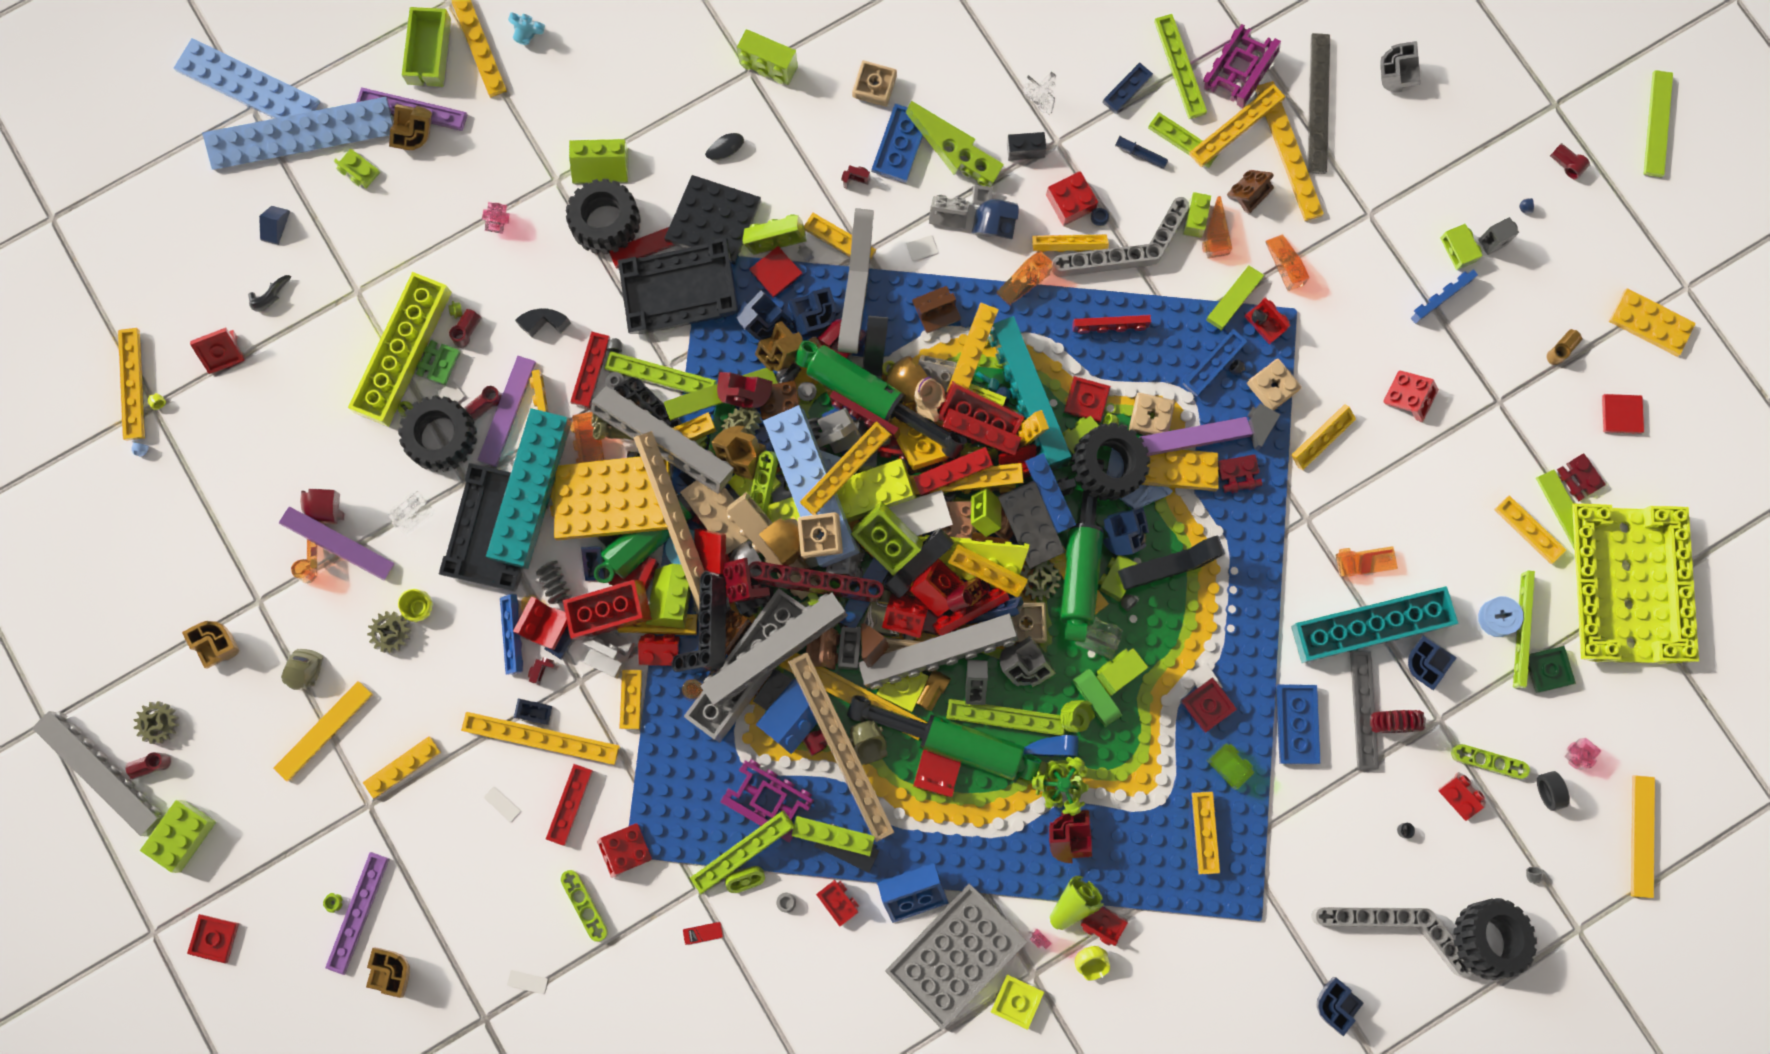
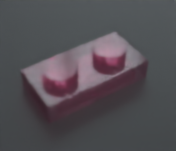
[1029,927,1052,949]

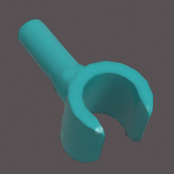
[976,371,1000,393]

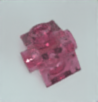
[482,202,510,234]
[1564,737,1602,770]

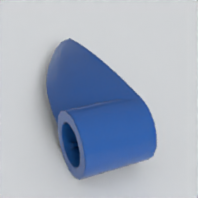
[1024,735,1078,757]

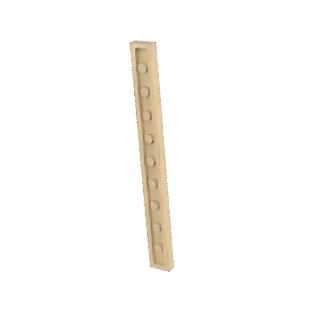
[633,431,705,610]
[788,653,894,842]

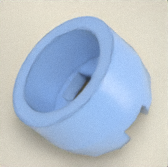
[131,442,149,457]

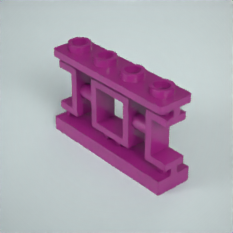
[1203,24,1281,108]
[720,759,814,843]

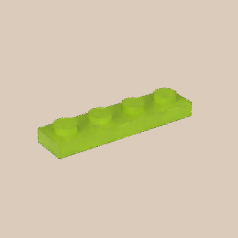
[792,816,875,856]

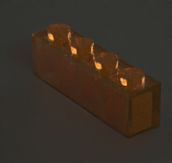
[571,412,605,463]

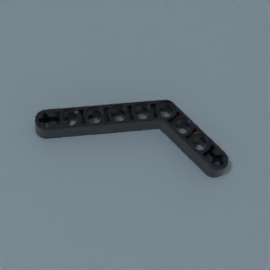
[856,315,888,473]

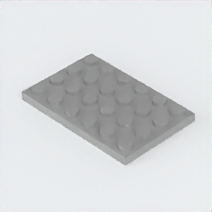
[885,883,1028,1030]

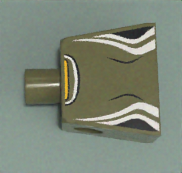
[864,590,899,637]

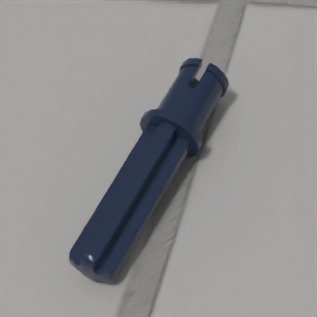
[1115,135,1168,169]

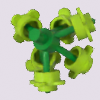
[1032,757,1089,815]

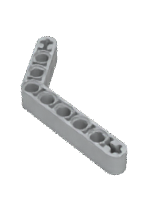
[1051,197,1189,277]
[838,208,874,354]
[1311,907,1473,977]

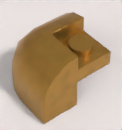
[389,104,432,150]
[755,321,802,371]
[887,356,928,405]
[711,426,766,480]
[759,517,807,566]
[182,620,240,669]
[366,947,410,998]

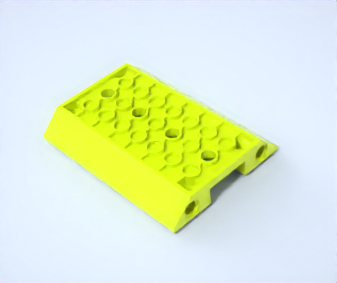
[1572,503,1699,664]

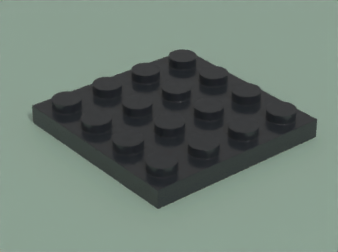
[664,175,762,264]

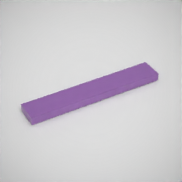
[356,87,468,131]
[477,355,536,467]
[1139,417,1253,456]
[278,506,394,581]
[325,852,390,975]

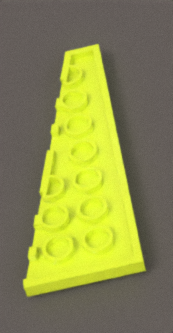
[864,535,1029,593]

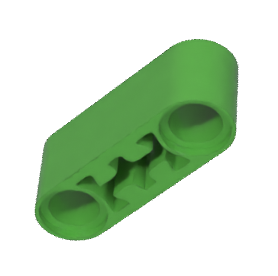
[1073,669,1122,727]

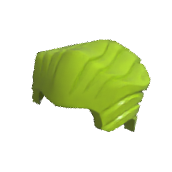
[1061,700,1095,732]

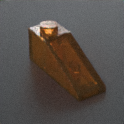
[1202,196,1233,259]
[1265,234,1310,292]
[997,250,1053,305]

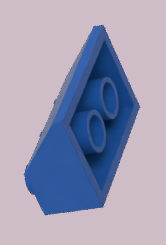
[756,679,817,754]
[877,863,949,923]

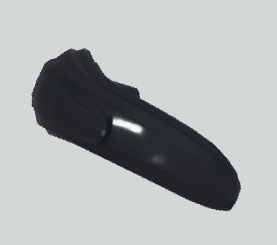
[248,275,292,312]

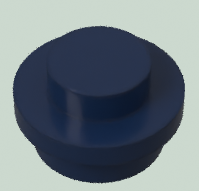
[1090,208,1109,226]

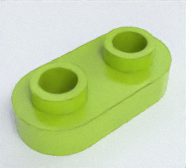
[725,866,765,893]

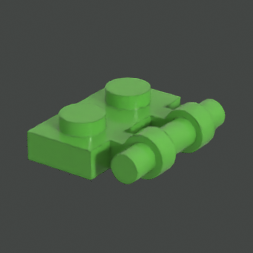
[416,340,460,386]

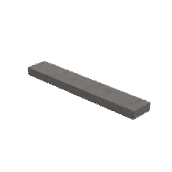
[1350,651,1379,770]

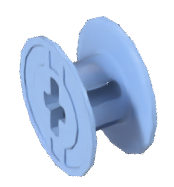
[1478,596,1523,637]

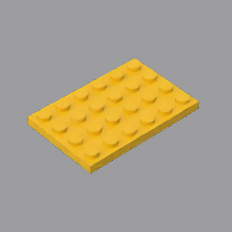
[554,457,670,541]

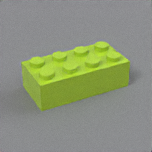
[401,7,451,87]

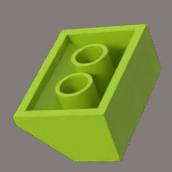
[569,139,628,184]
[743,214,807,255]
[646,563,691,629]

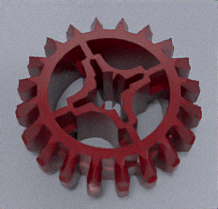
[1370,710,1426,733]

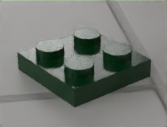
[1528,646,1576,693]

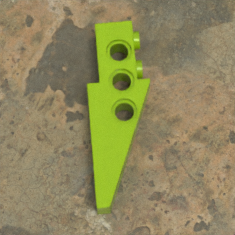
[906,101,1004,187]

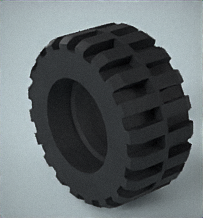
[565,179,641,255]
[398,395,477,472]
[1071,423,1150,501]
[1453,898,1537,980]

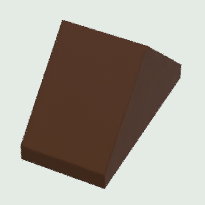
[861,623,890,668]

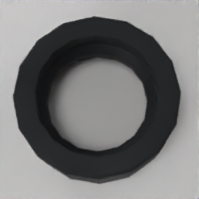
[1537,771,1570,811]

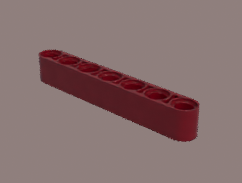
[748,561,884,602]

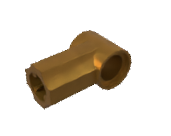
[1546,329,1583,365]
[917,670,951,711]

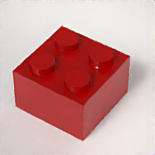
[1046,171,1098,226]
[910,559,964,616]

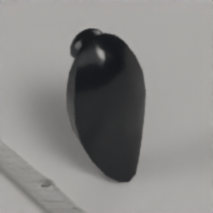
[705,133,744,160]

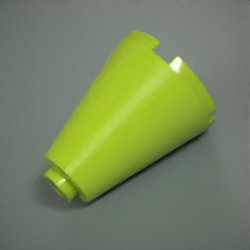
[1049,876,1103,930]

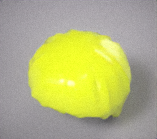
[398,589,433,622]
[1074,946,1110,981]

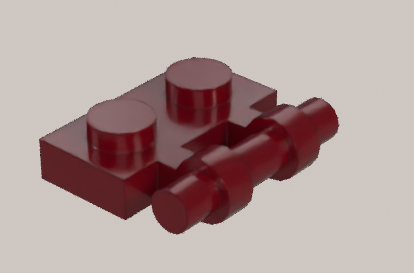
[1556,453,1606,502]
[1218,454,1262,493]

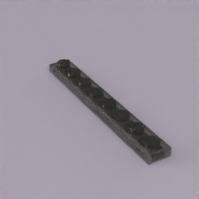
[1307,33,1330,174]

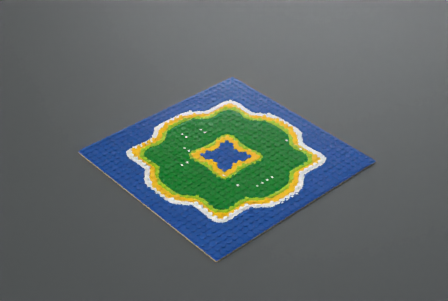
[628,256,1297,921]

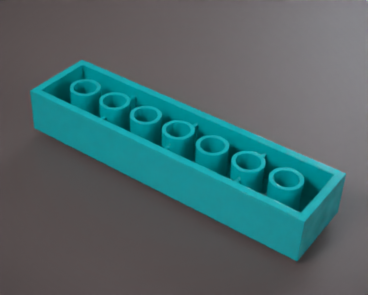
[988,316,1071,471]
[486,408,572,570]
[1291,586,1459,664]

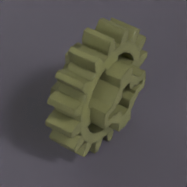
[721,407,762,435]
[1020,561,1061,601]
[367,611,411,654]
[133,701,179,744]

